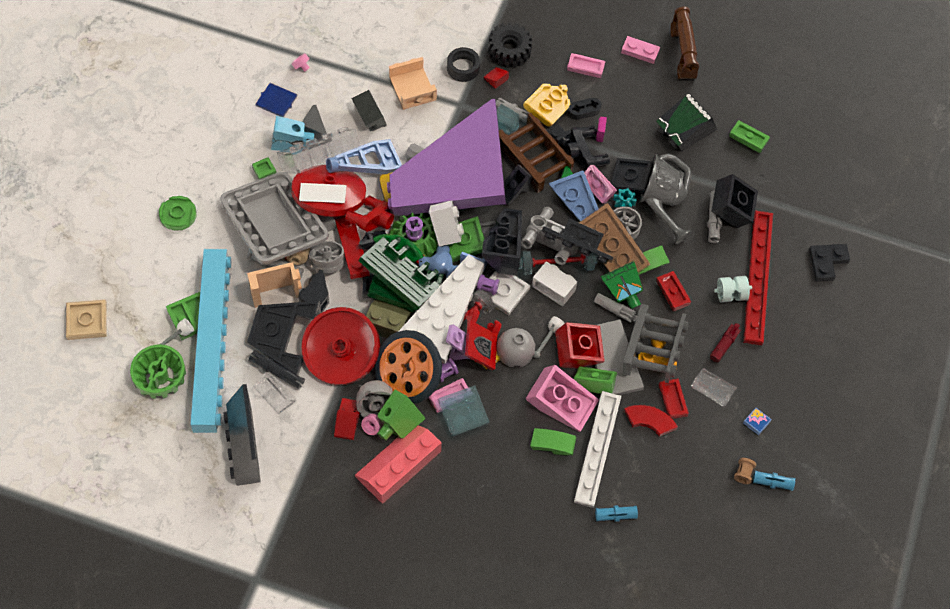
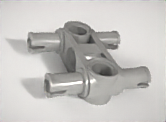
[521,207,579,265]

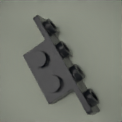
[542,219,613,264]

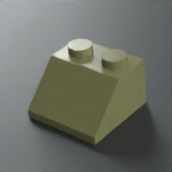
[366,299,413,338]

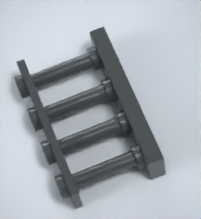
[622,304,689,383]

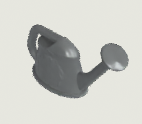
[639,154,692,245]

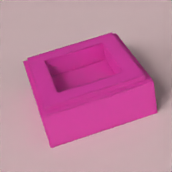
[596,117,607,142]

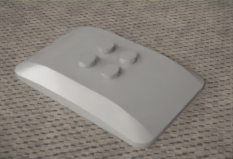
[220,172,329,264]

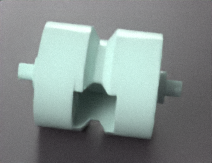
[714,276,752,302]

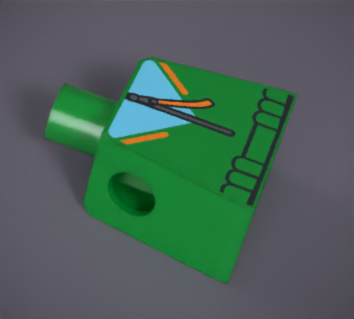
[601,261,643,309]

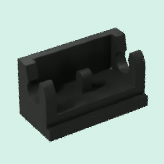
[351,90,387,131]

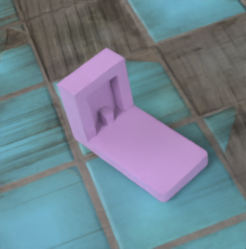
[446,324,469,360]

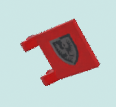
[465,308,501,370]

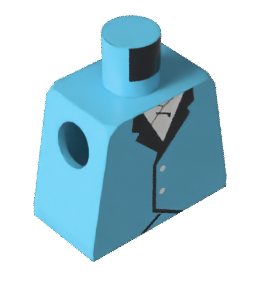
[271,116,314,151]

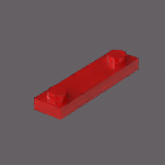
[335,217,370,279]

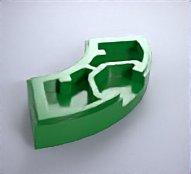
[373,234,424,262]

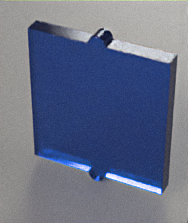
[255,83,297,117]

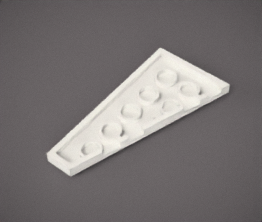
[398,255,484,364]

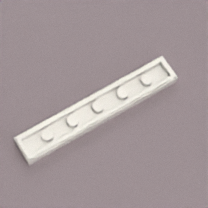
[574,391,621,508]

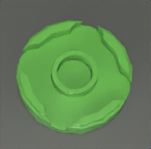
[159,196,197,231]

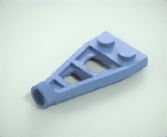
[326,139,402,174]

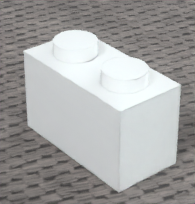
[429,201,464,247]
[532,262,577,307]

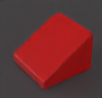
[484,67,509,89]

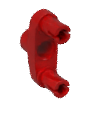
[345,195,394,232]

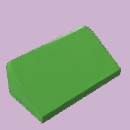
[574,367,617,393]

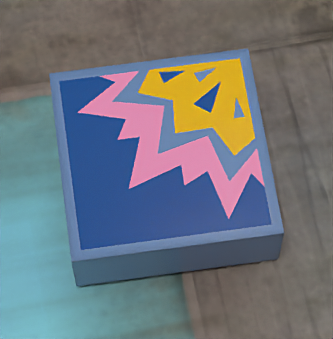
[743,408,772,436]

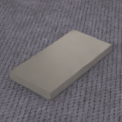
[595,320,644,395]

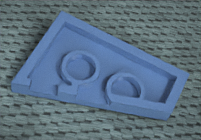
[549,171,599,222]

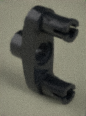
[565,125,610,170]

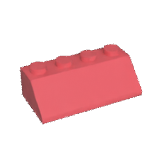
[355,426,442,504]

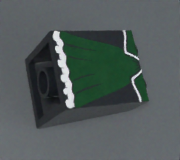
[656,93,717,151]

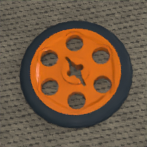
[374,330,442,404]

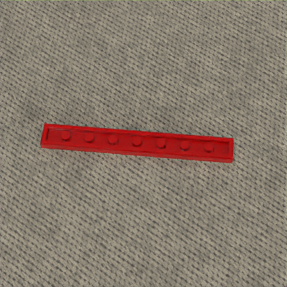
[743,210,773,346]

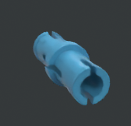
[752,470,795,491]
[595,505,638,522]

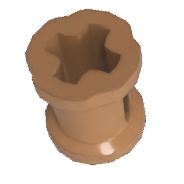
[734,458,756,484]

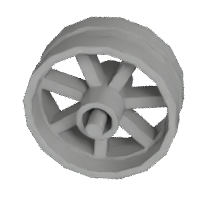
[613,207,642,240]
[310,241,345,273]

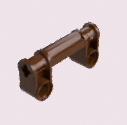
[670,6,699,79]

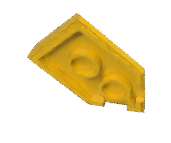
[523,84,570,126]

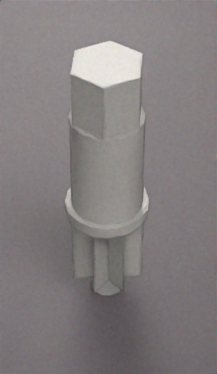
[594,293,637,322]

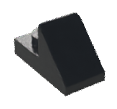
[504,164,532,205]

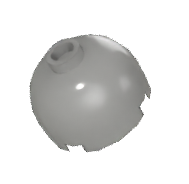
[497,328,535,367]
[356,380,393,418]

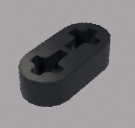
[568,98,602,120]

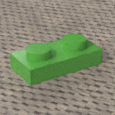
[729,120,770,153]

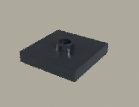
[610,158,653,194]

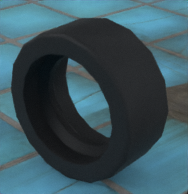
[447,47,480,82]

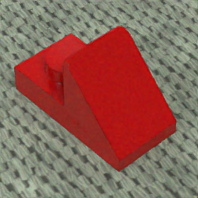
[334,398,360,440]

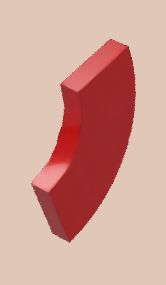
[624,405,678,437]

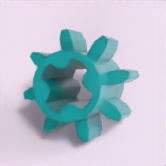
[613,188,637,208]

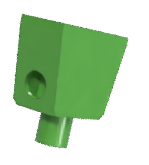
[377,390,425,441]

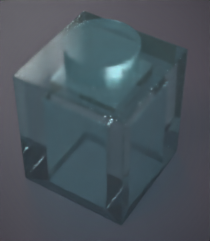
[497,104,520,135]

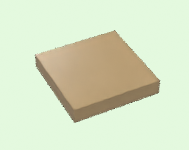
[66,299,107,340]

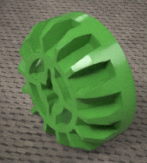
[390,213,439,262]
[130,344,186,399]

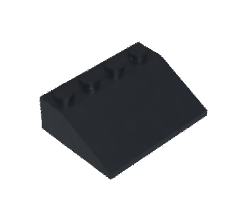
[223,384,261,486]

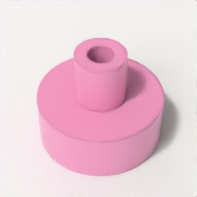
[291,53,310,72]
[361,414,383,435]

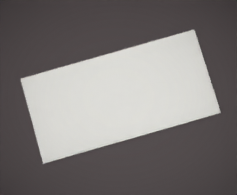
[299,183,346,203]

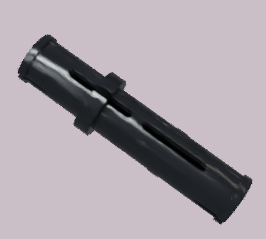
[248,350,305,390]

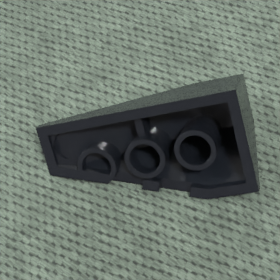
[482,208,522,276]

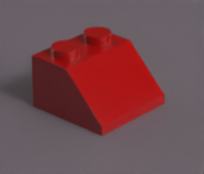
[555,322,605,369]

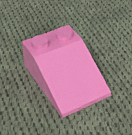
[526,365,599,432]

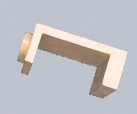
[389,57,437,110]
[247,262,302,308]

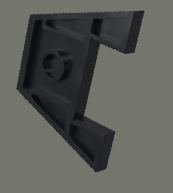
[247,301,321,376]

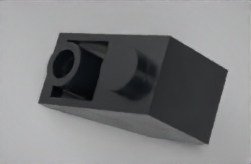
[298,269,329,315]

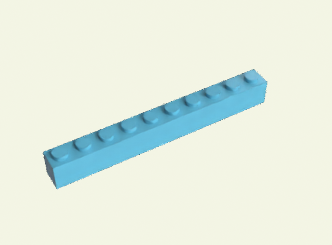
[191,249,232,433]

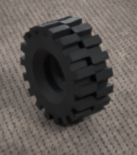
[488,22,532,68]

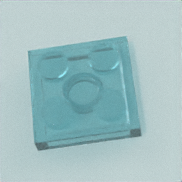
[438,386,490,436]

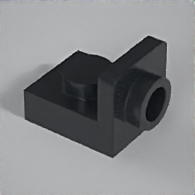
[546,123,572,148]

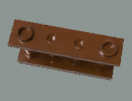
[499,113,574,193]

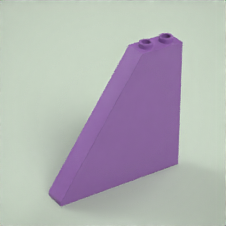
[387,99,506,216]

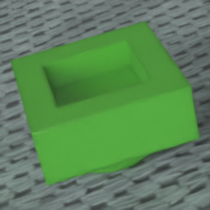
[252,157,277,179]

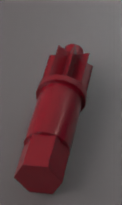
[710,323,741,363]

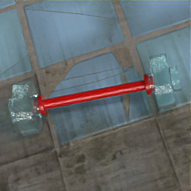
[519,251,597,276]

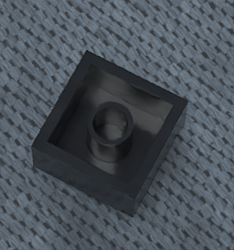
[711,174,758,228]

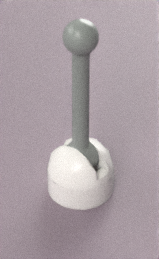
[533,316,565,358]
[160,318,194,345]

